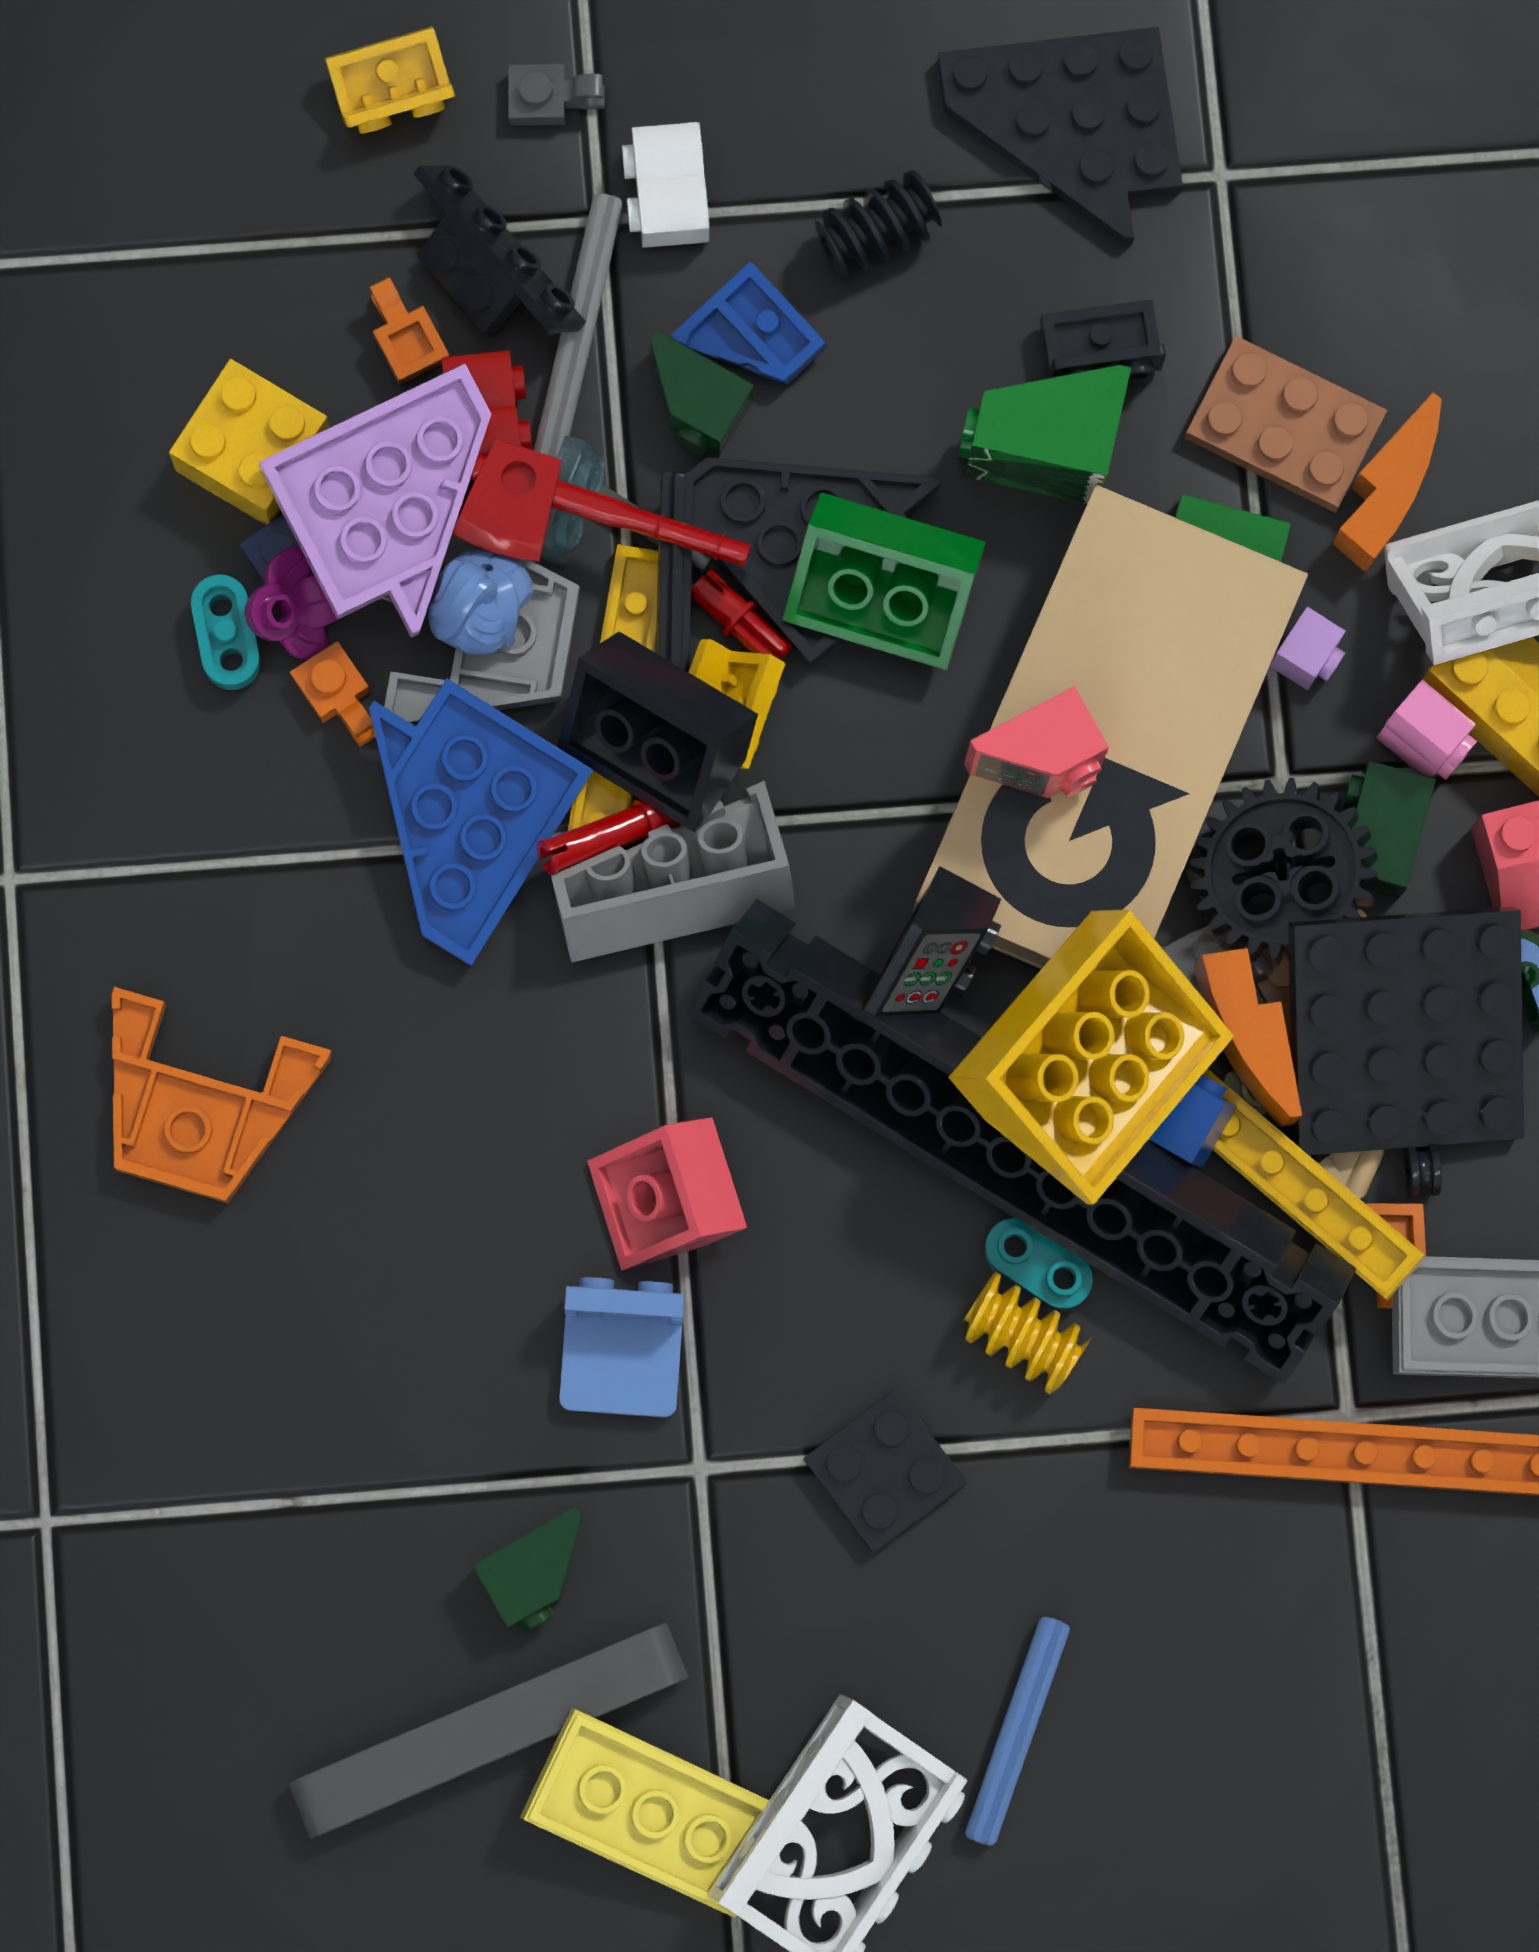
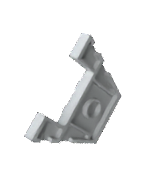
[384,526,580,724]

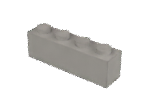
[551,781,796,963]

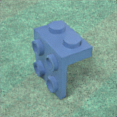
[559,1277,684,1418]

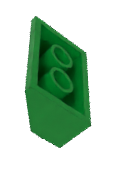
[782,492,986,670]

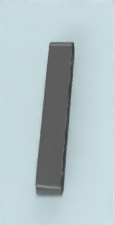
[288,1623,690,1839]

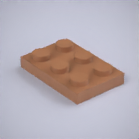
[1184,336,1387,513]

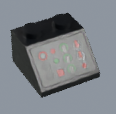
[864,866,1002,1016]

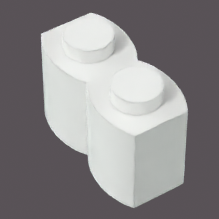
[622,122,710,248]

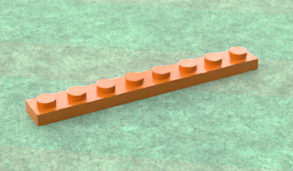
[1128,1408,1539,1496]

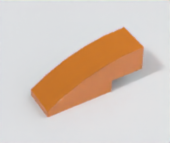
[1332,392,1442,573]
[1193,948,1302,1127]

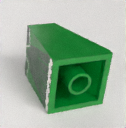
[958,365,1131,504]

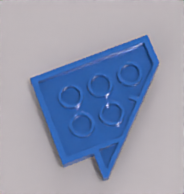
[369,678,593,966]

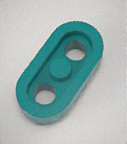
[191,575,261,690]
[984,1218,1093,1311]

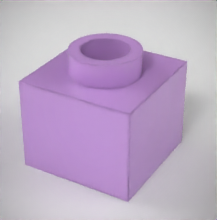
[1270,607,1346,690]

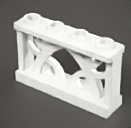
[1384,500,1539,665]
[707,1694,967,1952]

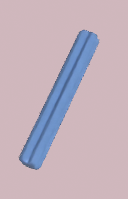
[965,1617,1070,1846]

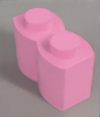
[1376,680,1477,780]

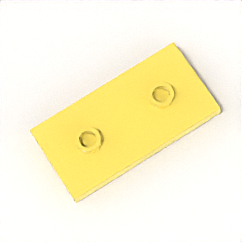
[520,1707,769,1918]

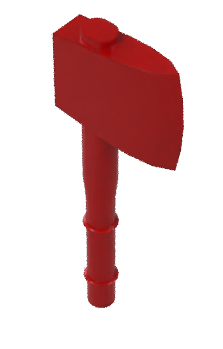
[452,439,752,567]

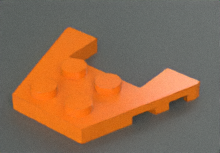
[111,987,332,1204]

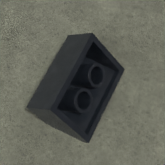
[557,631,758,833]

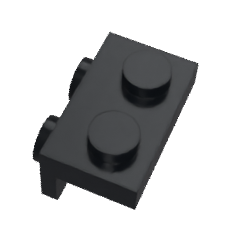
[1040,299,1166,382]

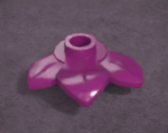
[244,545,337,660]

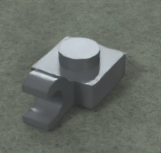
[508,64,605,126]

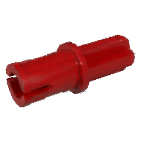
[691,570,791,661]

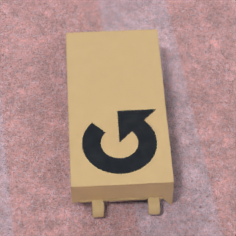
[913,485,1308,969]

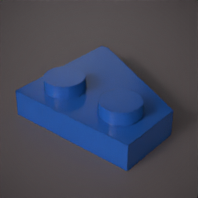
[671,261,828,385]

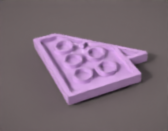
[259,364,491,638]

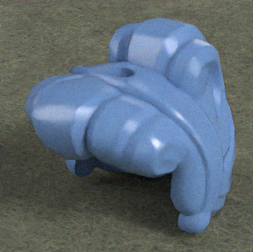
[428,548,533,655]

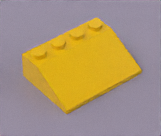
[948,910,1234,1205]

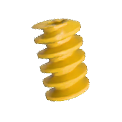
[962,1272,1093,1395]

